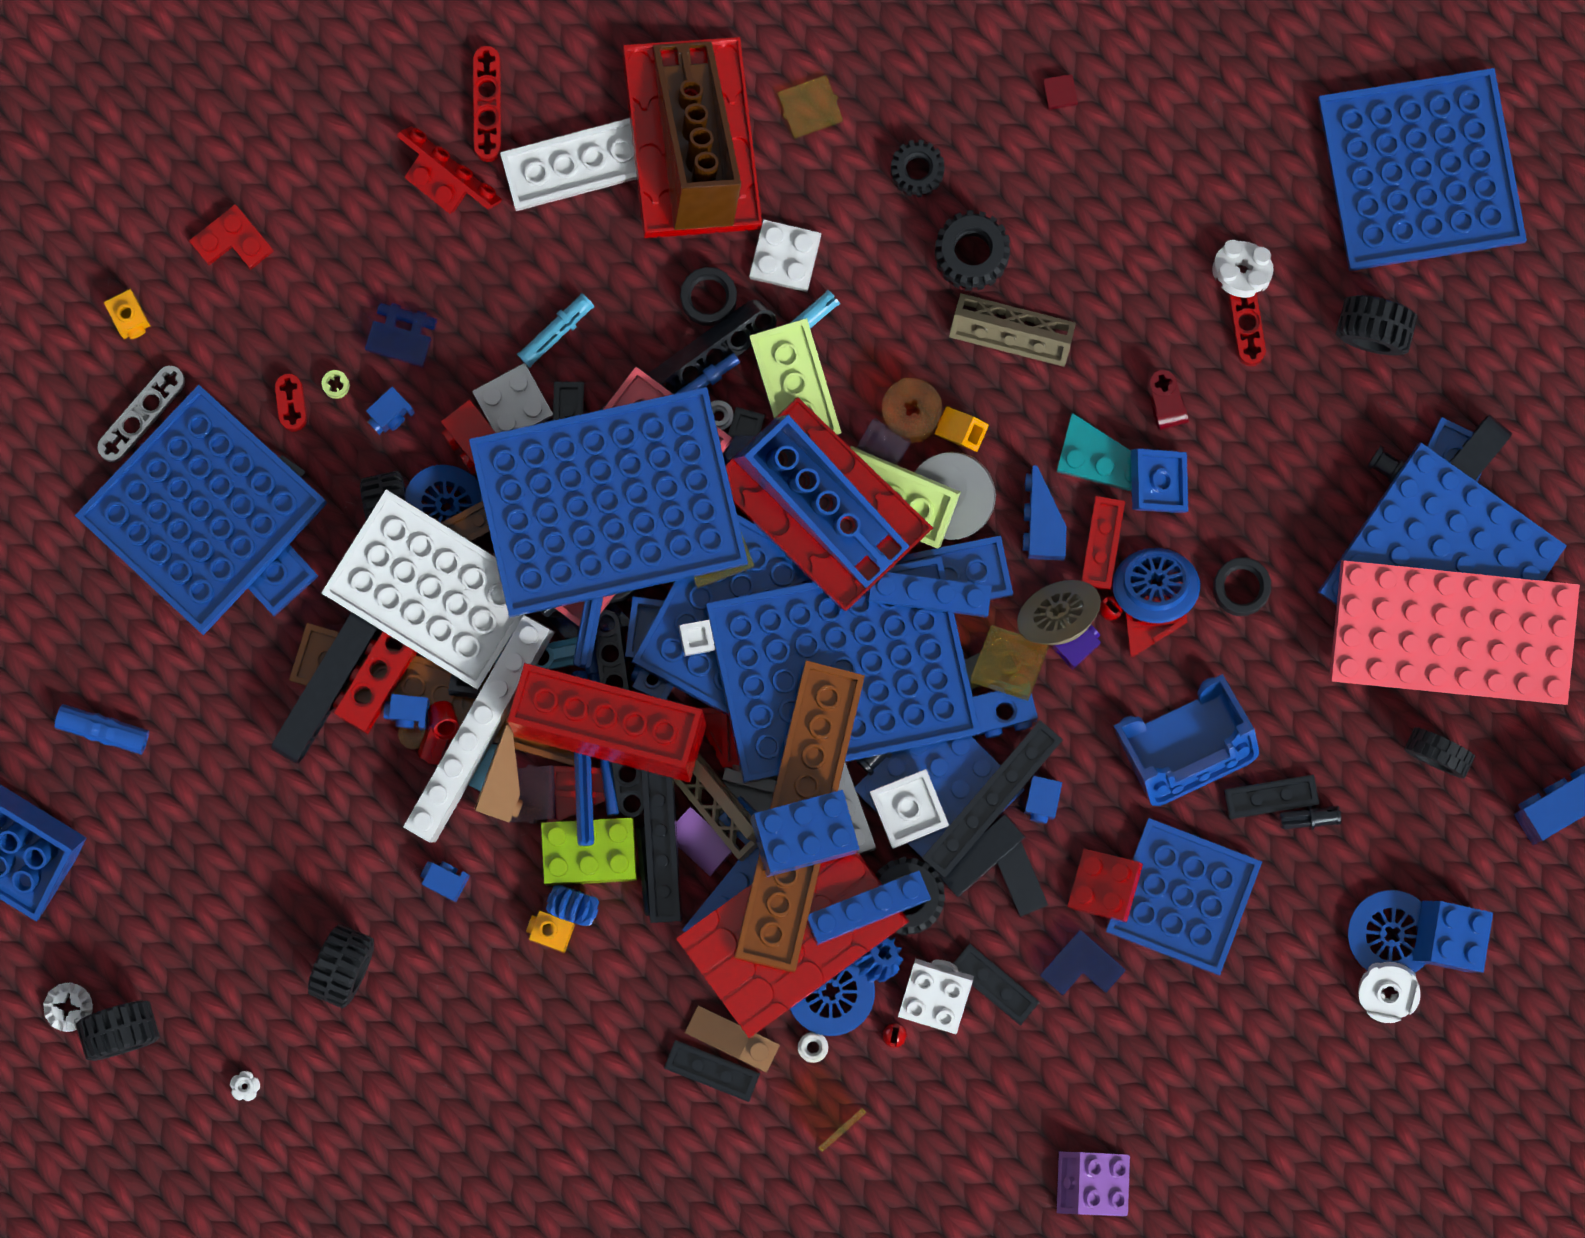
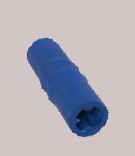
[54,704,149,755]

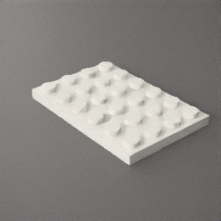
[322,489,525,690]

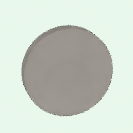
[915,452,996,540]

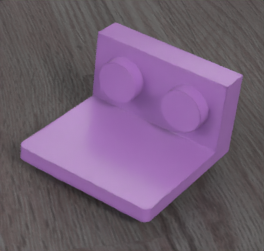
[1057,1152,1130,1216]

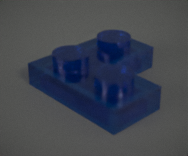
[1040,930,1126,996]

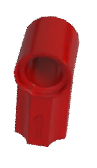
[418,701,460,765]

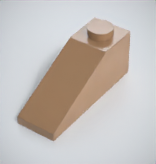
[474,723,523,823]
[685,1006,780,1073]

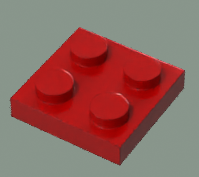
[1067,849,1143,923]

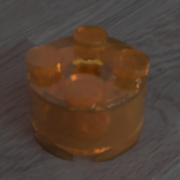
[881,378,942,443]

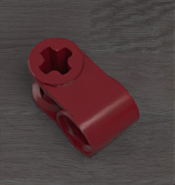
[1147,370,1189,431]

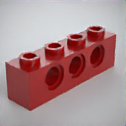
[333,632,417,735]

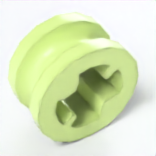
[321,370,350,399]

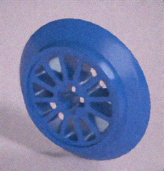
[405,465,482,522]
[1112,548,1200,623]
[1348,890,1425,972]
[790,964,875,1036]

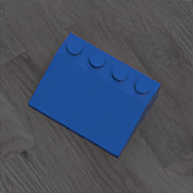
[0,785,87,922]

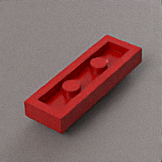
[1081,496,1125,591]

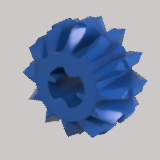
[546,885,599,926]
[852,937,904,983]

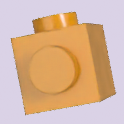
[104,289,151,339]
[934,406,989,452]
[526,911,575,953]

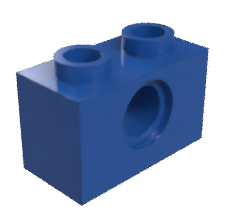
[973,683,1038,739]

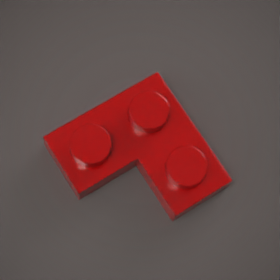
[189,204,274,270]

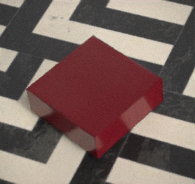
[1043,74,1078,110]

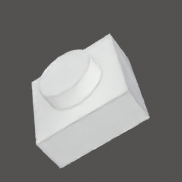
[678,620,715,656]

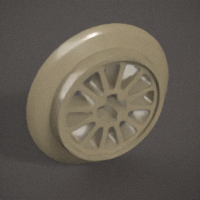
[1017,580,1101,645]

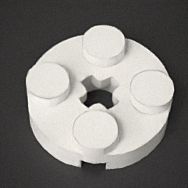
[1212,240,1274,297]
[1358,962,1420,1023]

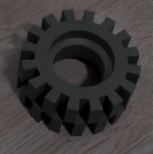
[891,140,945,197]

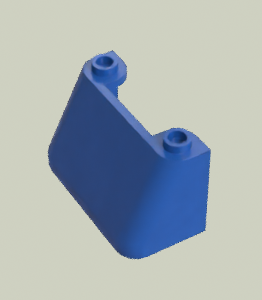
[1114,674,1259,806]

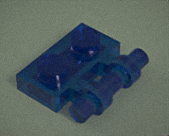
[365,303,438,367]

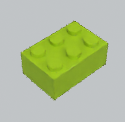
[541,818,637,886]

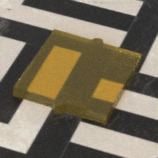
[778,75,843,139]
[818,1108,867,1152]

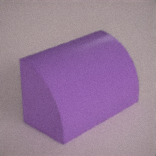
[676,807,732,877]

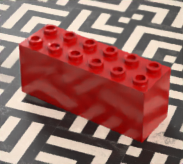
[507,663,706,783]

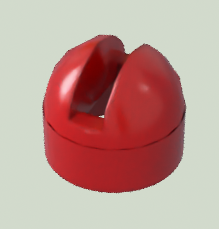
[1099,596,1123,621]
[882,1023,907,1048]

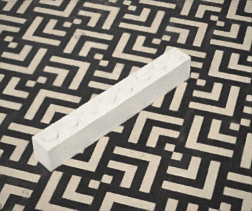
[403,615,555,842]

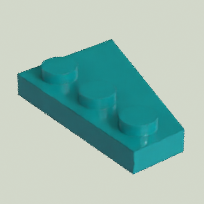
[1057,413,1132,492]

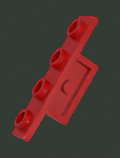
[397,126,503,214]

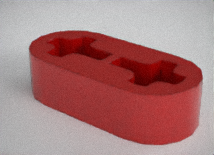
[275,374,307,432]

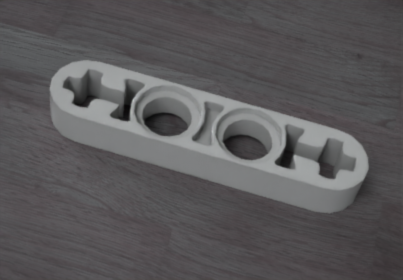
[98,366,185,463]

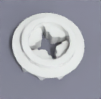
[43,983,93,1032]

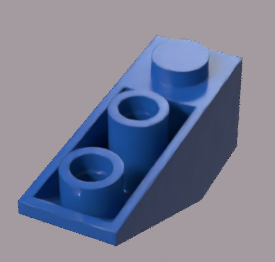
[1022,465,1067,561]

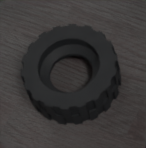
[1404,727,1475,779]

